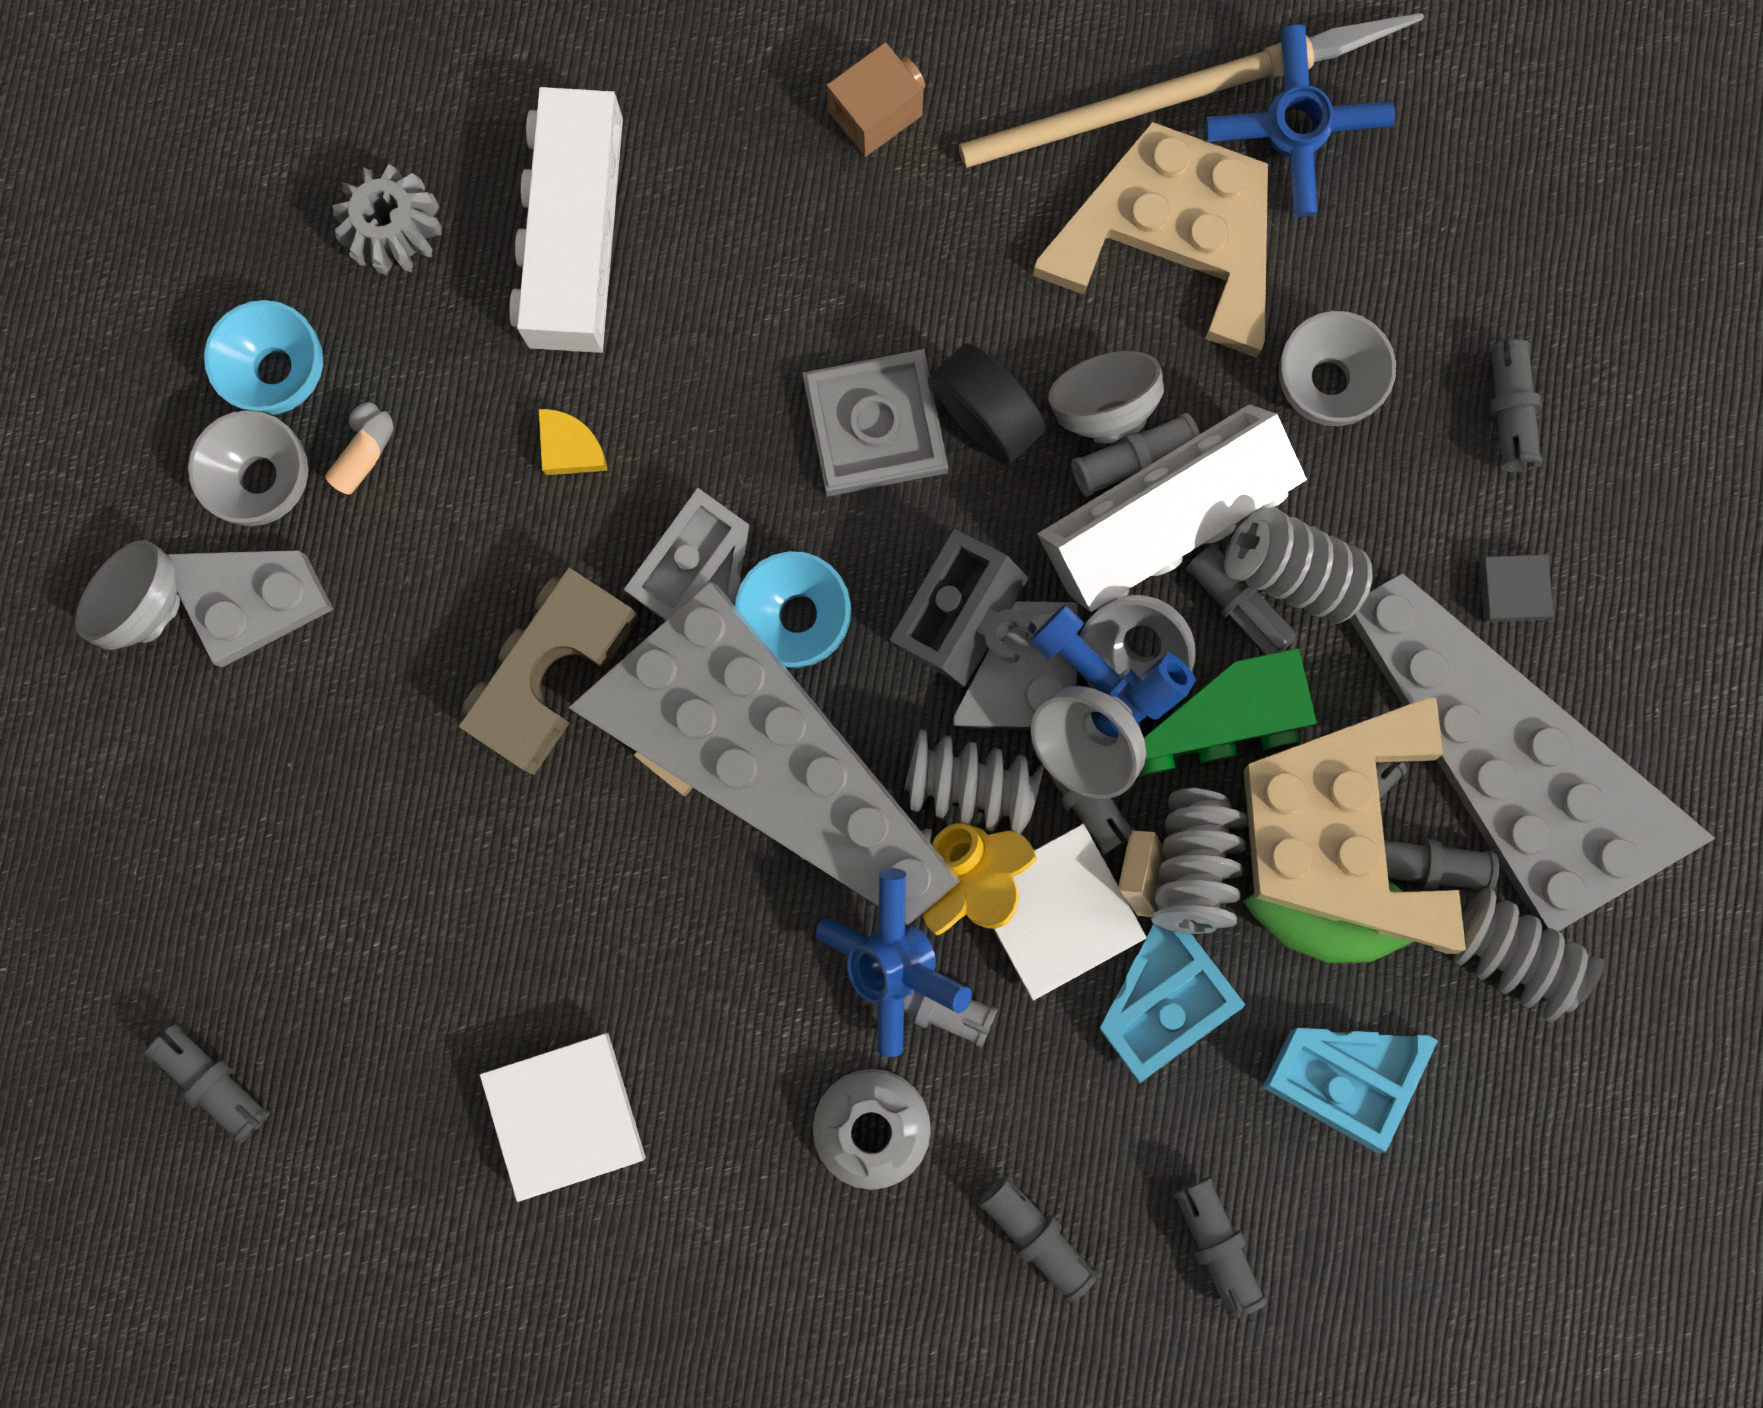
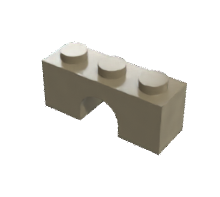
[459,567,641,775]

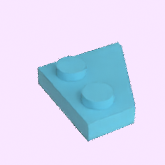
[1100,924,1245,1084]
[1262,1028,1438,1153]

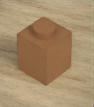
[827,42,925,157]

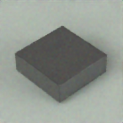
[1479,554,1554,623]

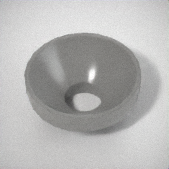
[1279,311,1396,426]
[1048,351,1164,443]
[188,410,308,526]
[75,540,180,650]
[1080,595,1195,689]
[1031,686,1146,799]
[813,1069,931,1190]

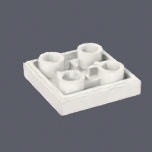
[993,824,1147,1000]
[480,1033,646,1202]

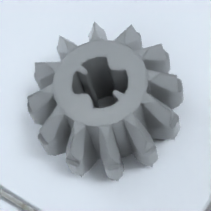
[332,164,442,276]

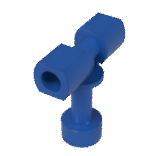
[1029,605,1196,737]

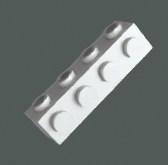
[510,87,623,353]
[1037,404,1306,612]

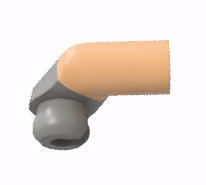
[325,402,394,495]

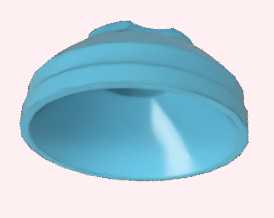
[204,300,323,415]
[735,551,851,668]

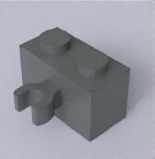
[890,529,1037,687]

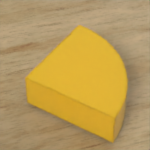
[539,409,608,475]

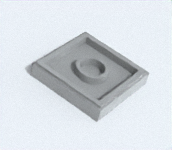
[803,349,949,497]

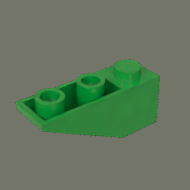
[1138,648,1317,777]

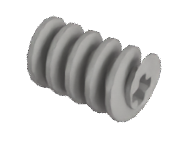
[1224,508,1373,624]
[904,729,1044,834]
[1151,788,1248,934]
[1453,888,1605,1023]

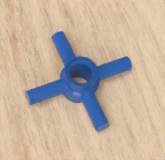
[1205,25,1395,217]
[816,868,972,1057]

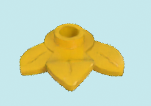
[922,823,1037,935]

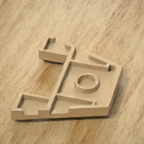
[1033,122,1268,358]
[1243,698,1466,954]

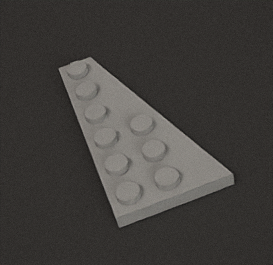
[1350,573,1715,931]
[568,582,961,924]

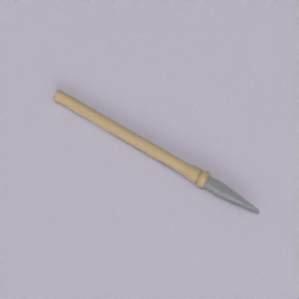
[959,13,1424,168]

